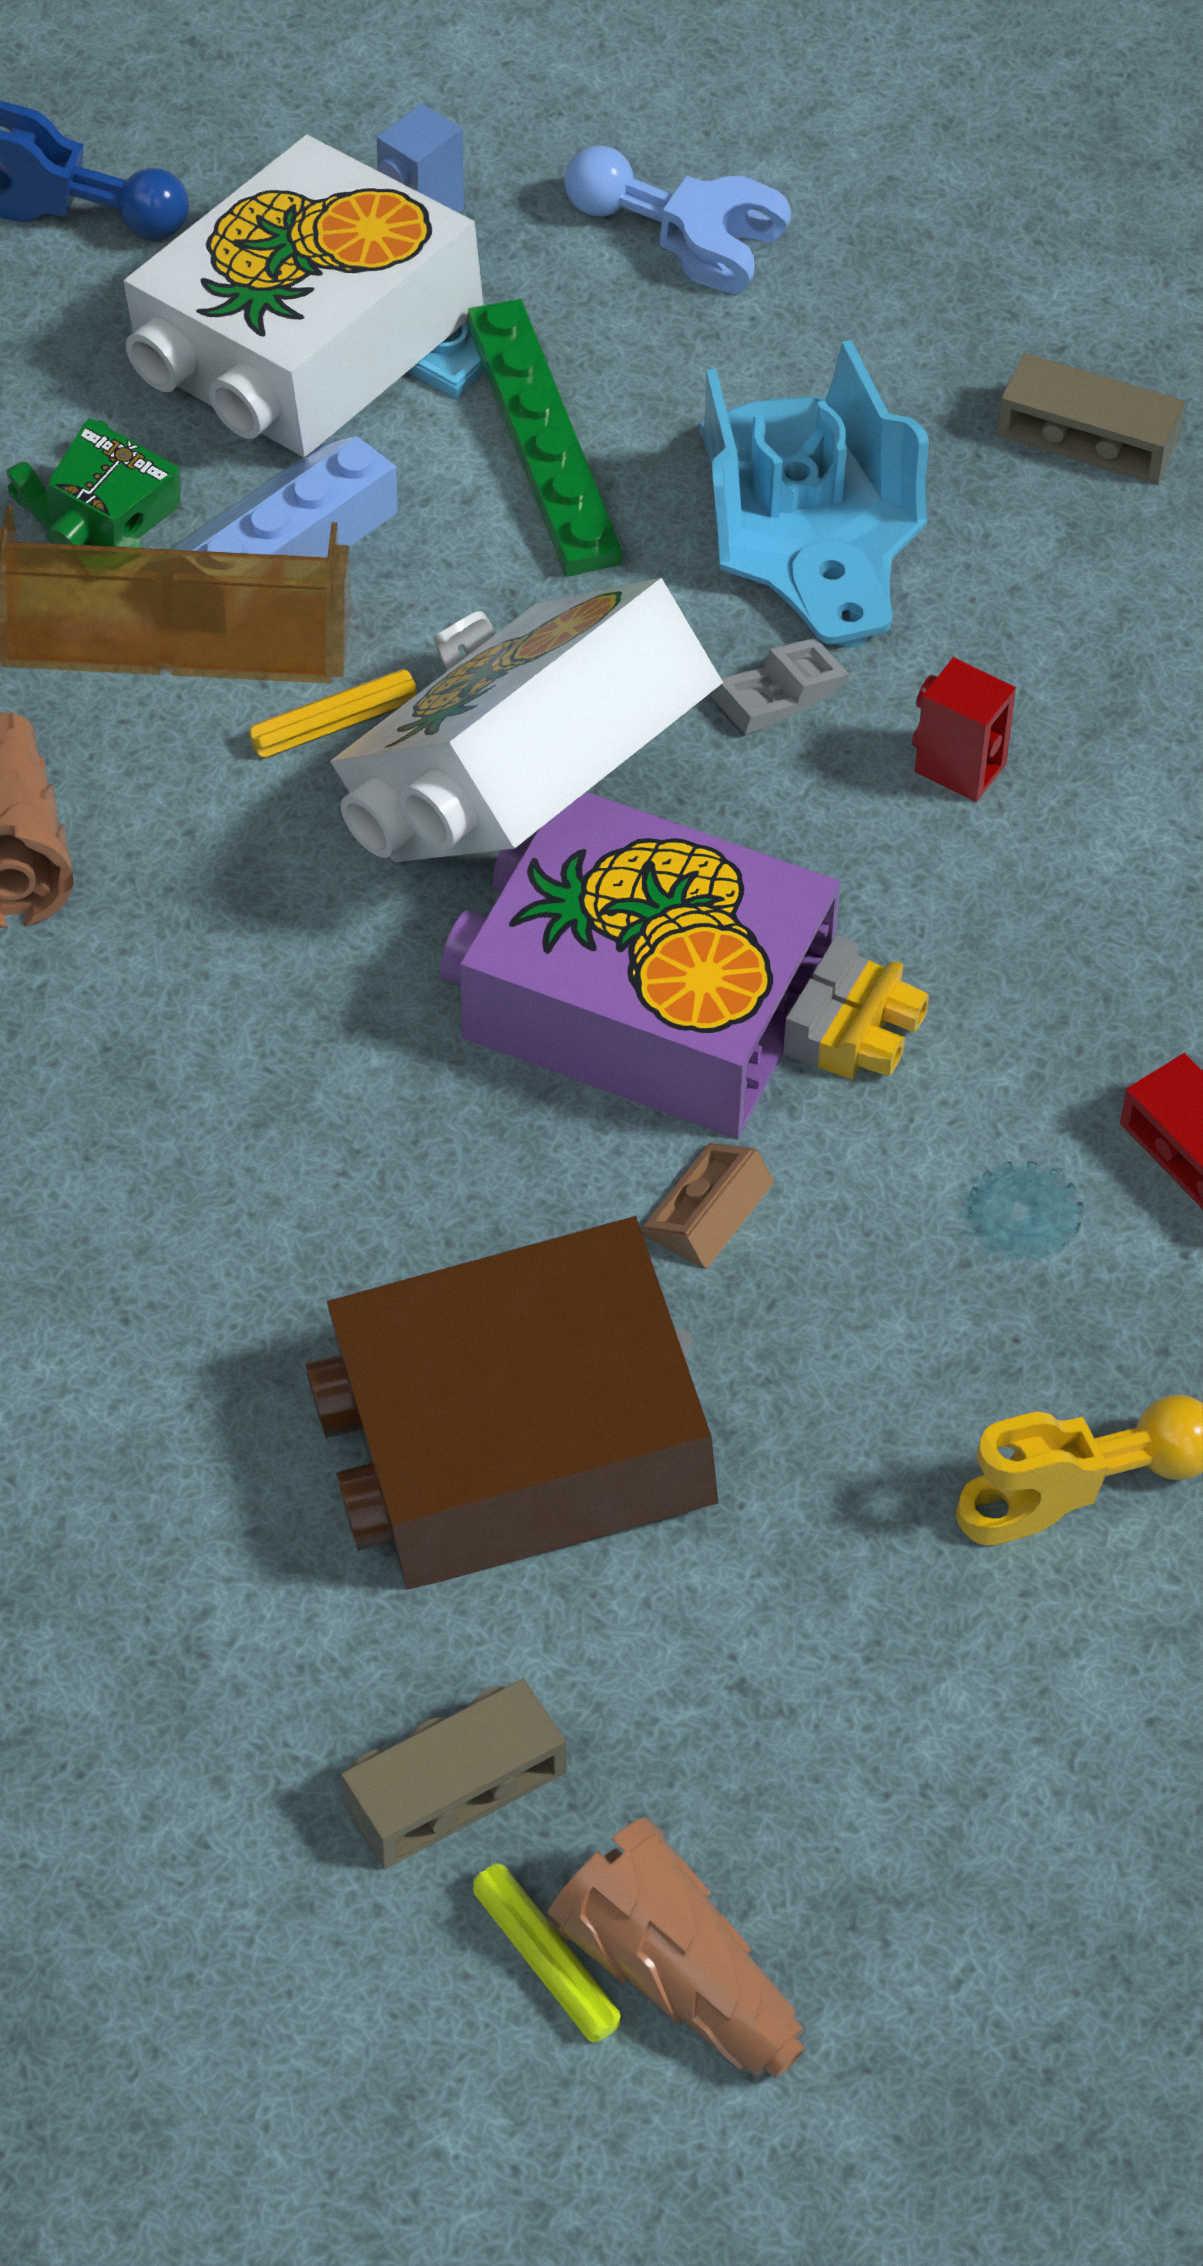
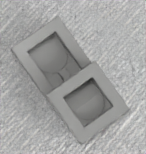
[711,637,850,735]

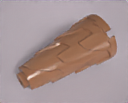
[0,712,74,928]
[546,1817,806,2079]

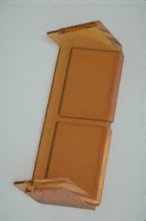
[0,506,352,684]

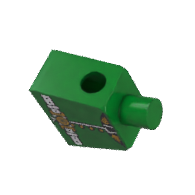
[46,417,181,557]

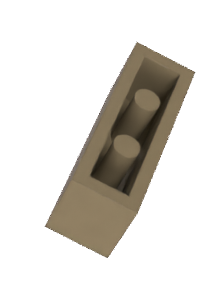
[997,353,1186,485]
[341,1678,567,1870]

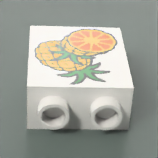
[123,134,484,458]
[330,578,723,862]

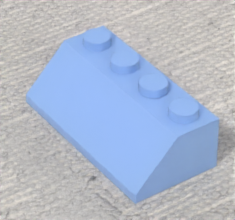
[149,436,398,633]

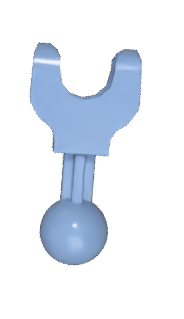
[564,145,791,295]

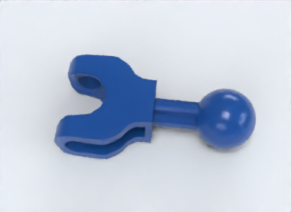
[0,101,189,240]

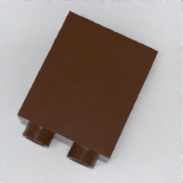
[304,1216,719,1590]

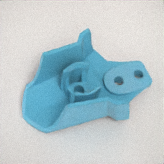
[700,340,929,648]

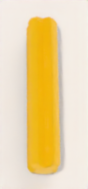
[249,669,417,758]

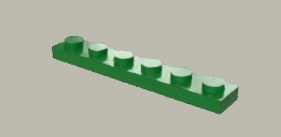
[467,299,623,577]

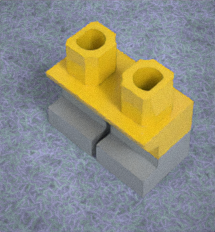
[783,934,929,1080]

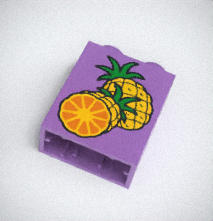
[440,792,840,1139]

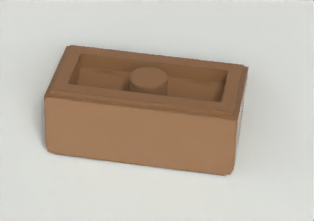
[641,1143,774,1269]

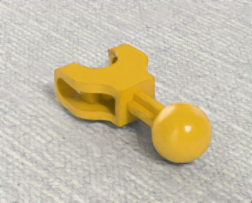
[955,1395,1203,1545]

